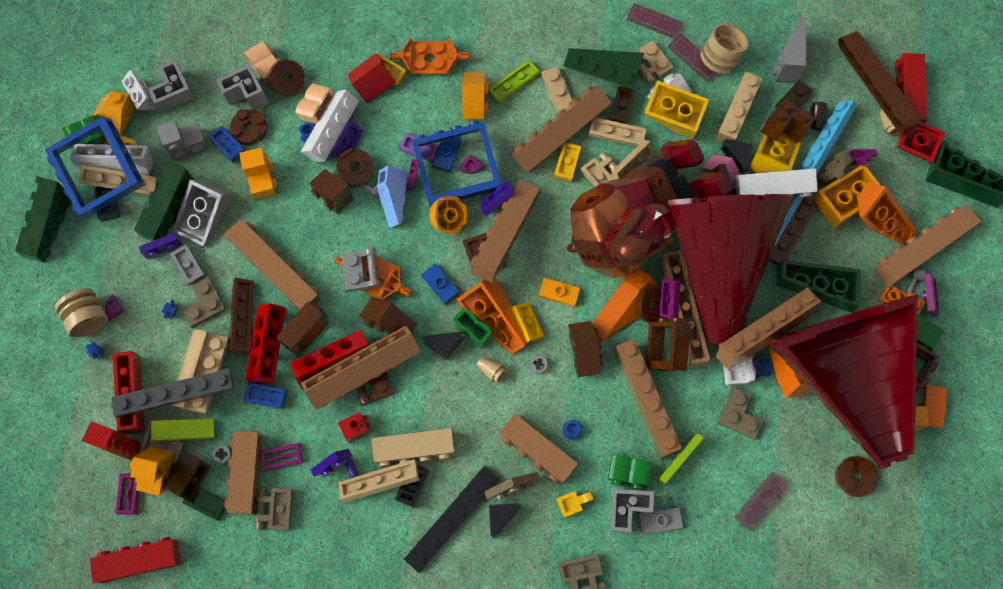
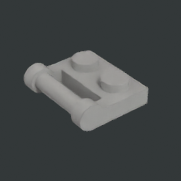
[341,248,380,292]

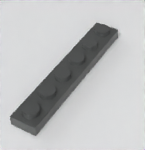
[111,368,234,418]

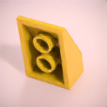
[644,80,709,139]
[748,133,803,173]

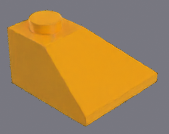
[93,91,136,136]

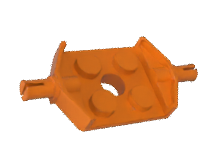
[390,38,469,74]
[334,250,412,301]

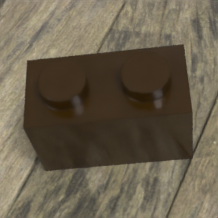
[162,451,211,502]

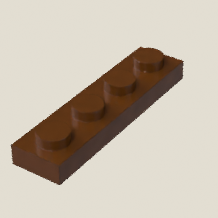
[769,197,818,266]
[229,277,254,354]

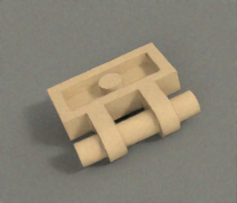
[638,40,674,83]
[580,152,617,187]

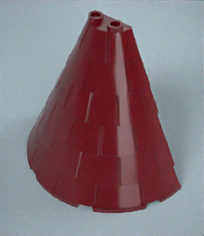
[668,194,792,347]
[769,294,919,469]

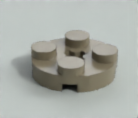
[817,150,854,185]

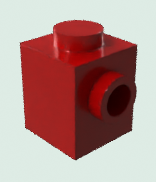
[338,412,371,443]

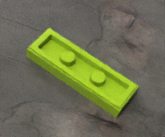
[488,59,541,105]
[151,418,214,442]
[658,433,703,485]

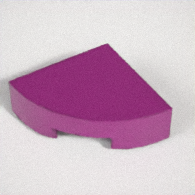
[458,155,484,174]
[105,295,125,322]

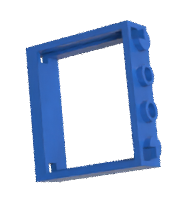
[45,116,145,218]
[412,121,501,208]

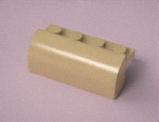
[170,330,229,415]

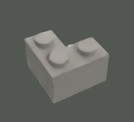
[148,60,195,113]
[217,64,269,111]
[156,120,209,160]
[611,489,656,533]

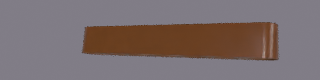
[838,31,920,133]

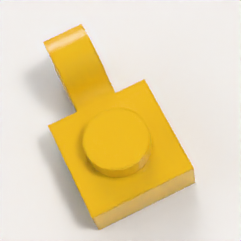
[556,491,593,518]

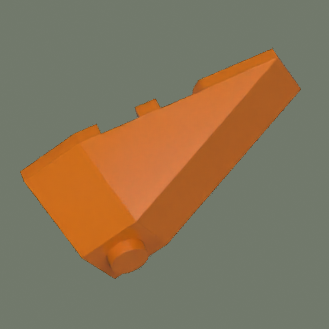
[857,182,918,246]
[592,267,658,341]
[456,278,527,354]
[769,331,812,398]

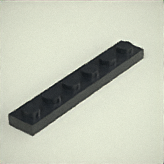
[404,466,499,573]

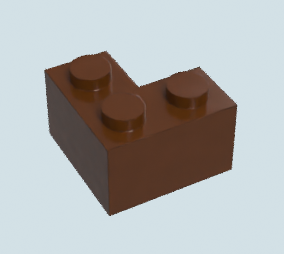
[761,98,816,143]
[309,168,353,214]
[359,297,417,336]
[568,321,603,377]

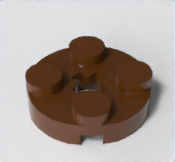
[267,59,305,96]
[230,109,268,145]
[336,148,373,187]
[636,285,664,323]
[835,456,878,497]

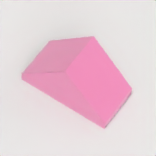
[702,155,741,184]

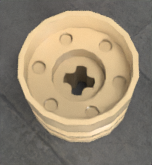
[700,24,749,74]
[55,288,108,338]

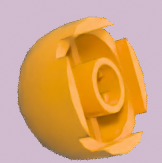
[429,196,468,234]

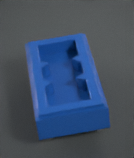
[208,125,246,163]
[432,137,462,172]
[421,264,460,305]
[243,382,288,410]

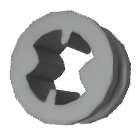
[530,356,548,375]
[212,445,232,464]

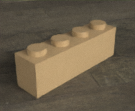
[715,71,762,144]
[372,428,455,467]

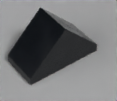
[720,139,753,174]
[423,331,463,360]
[489,503,521,538]

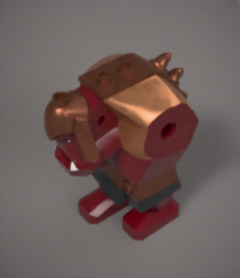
[567,140,732,278]

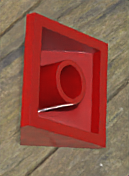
[348,53,396,103]
[896,122,945,163]

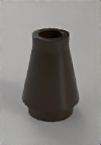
[810,102,828,130]

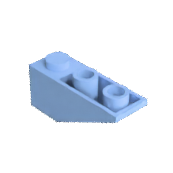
[377,165,408,228]

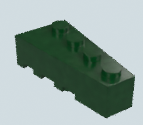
[563,48,645,89]
[925,140,1003,208]
[134,159,194,242]
[15,176,72,263]
[776,260,861,312]

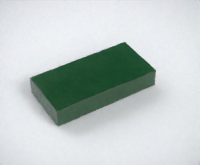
[183,488,225,521]

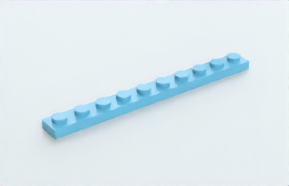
[774,100,857,245]

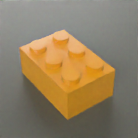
[812,165,880,229]

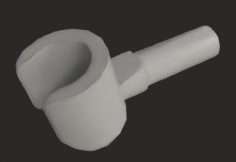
[360,183,380,199]
[907,269,925,293]

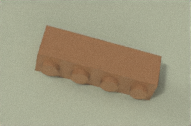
[500,414,578,485]
[225,431,262,515]

